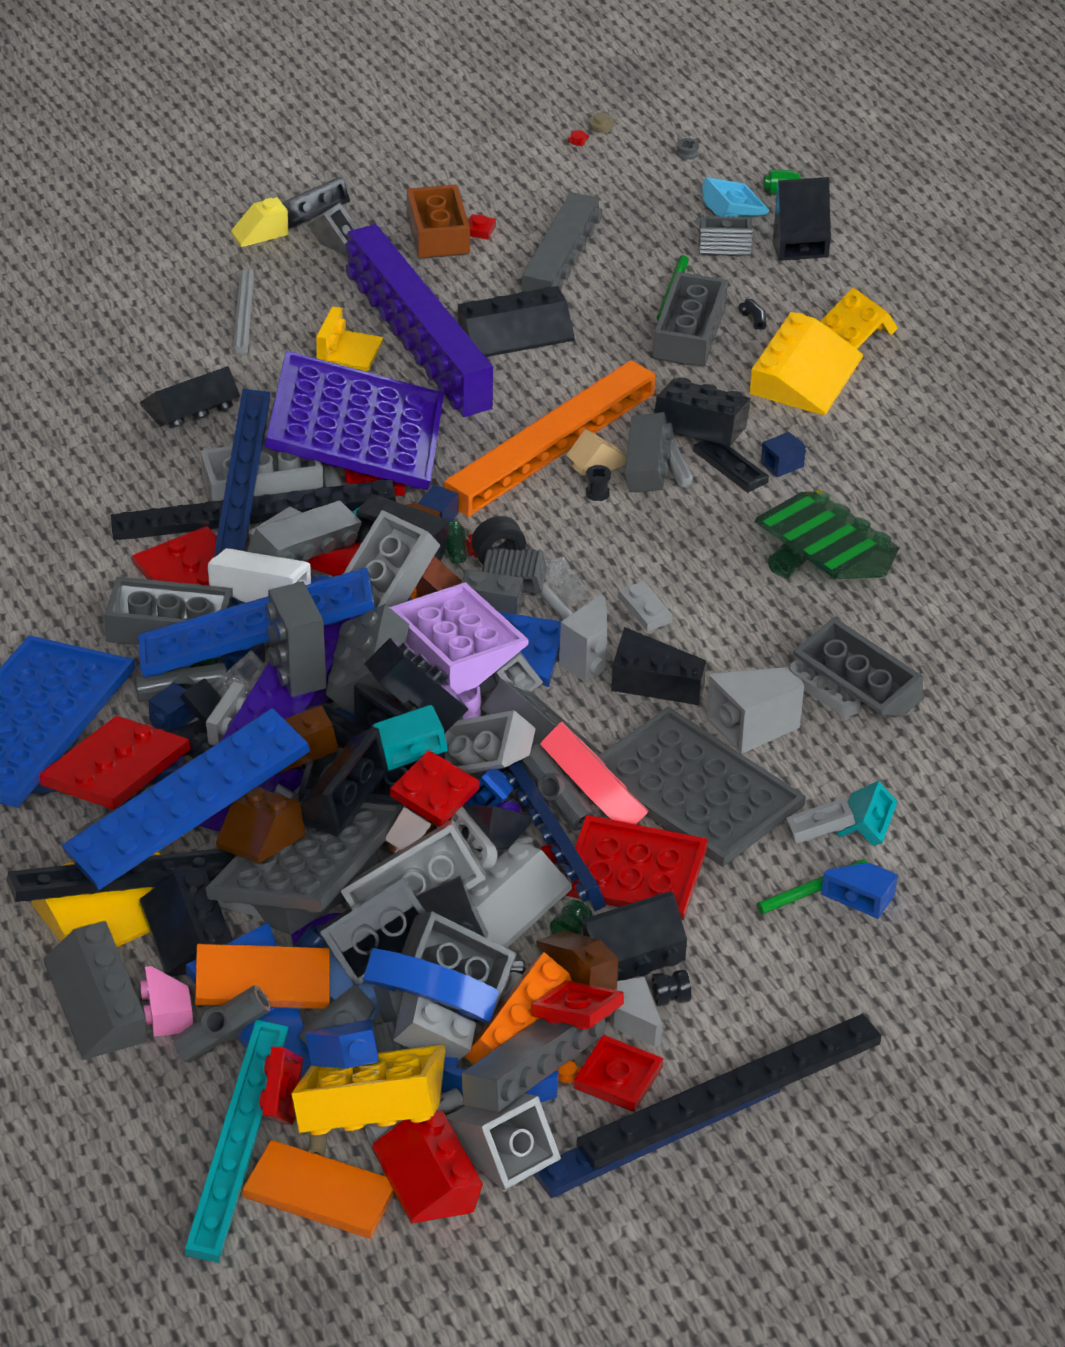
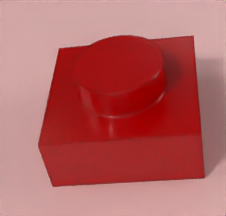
[468,214,496,240]

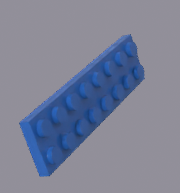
[138,567,375,678]
[62,708,310,890]

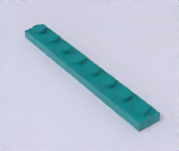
[185,1020,289,1263]

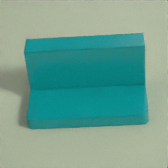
[373,705,448,771]
[836,781,898,846]

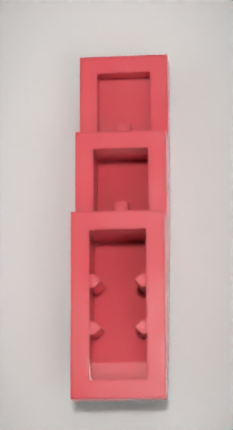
[540,721,649,824]

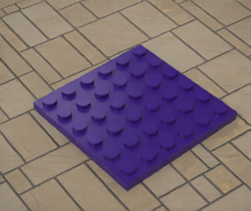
[264,350,444,490]

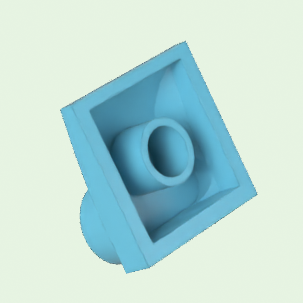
[702,177,769,218]

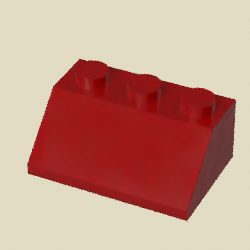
[372,1110,483,1224]

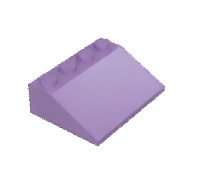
[389,582,528,694]

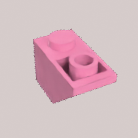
[140,966,193,1037]

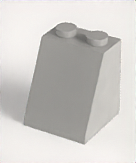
[706,667,804,754]
[446,1094,561,1189]

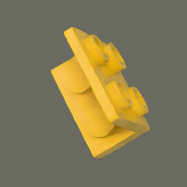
[820,287,898,349]
[316,306,383,372]

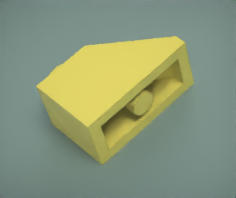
[231,197,288,247]

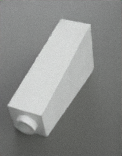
[208,548,311,603]

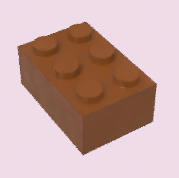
[407,184,470,258]

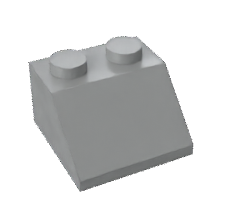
[559,594,607,682]
[393,991,476,1061]

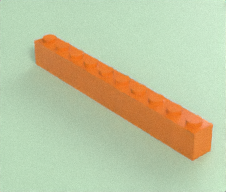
[444,360,655,517]

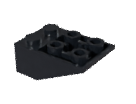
[773,177,831,261]

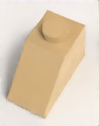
[566,429,627,476]

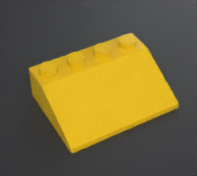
[750,312,863,416]
[32,851,161,947]
[292,1044,446,1135]

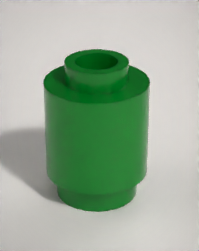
[763,169,801,195]

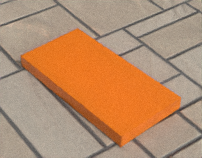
[195,944,330,1009]
[242,1140,395,1239]

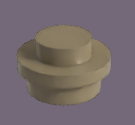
[589,112,614,133]

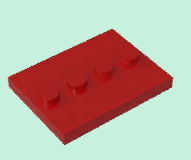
[132,526,217,586]
[40,715,190,810]
[565,815,708,920]

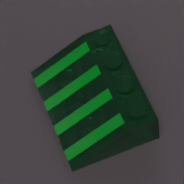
[754,489,900,579]

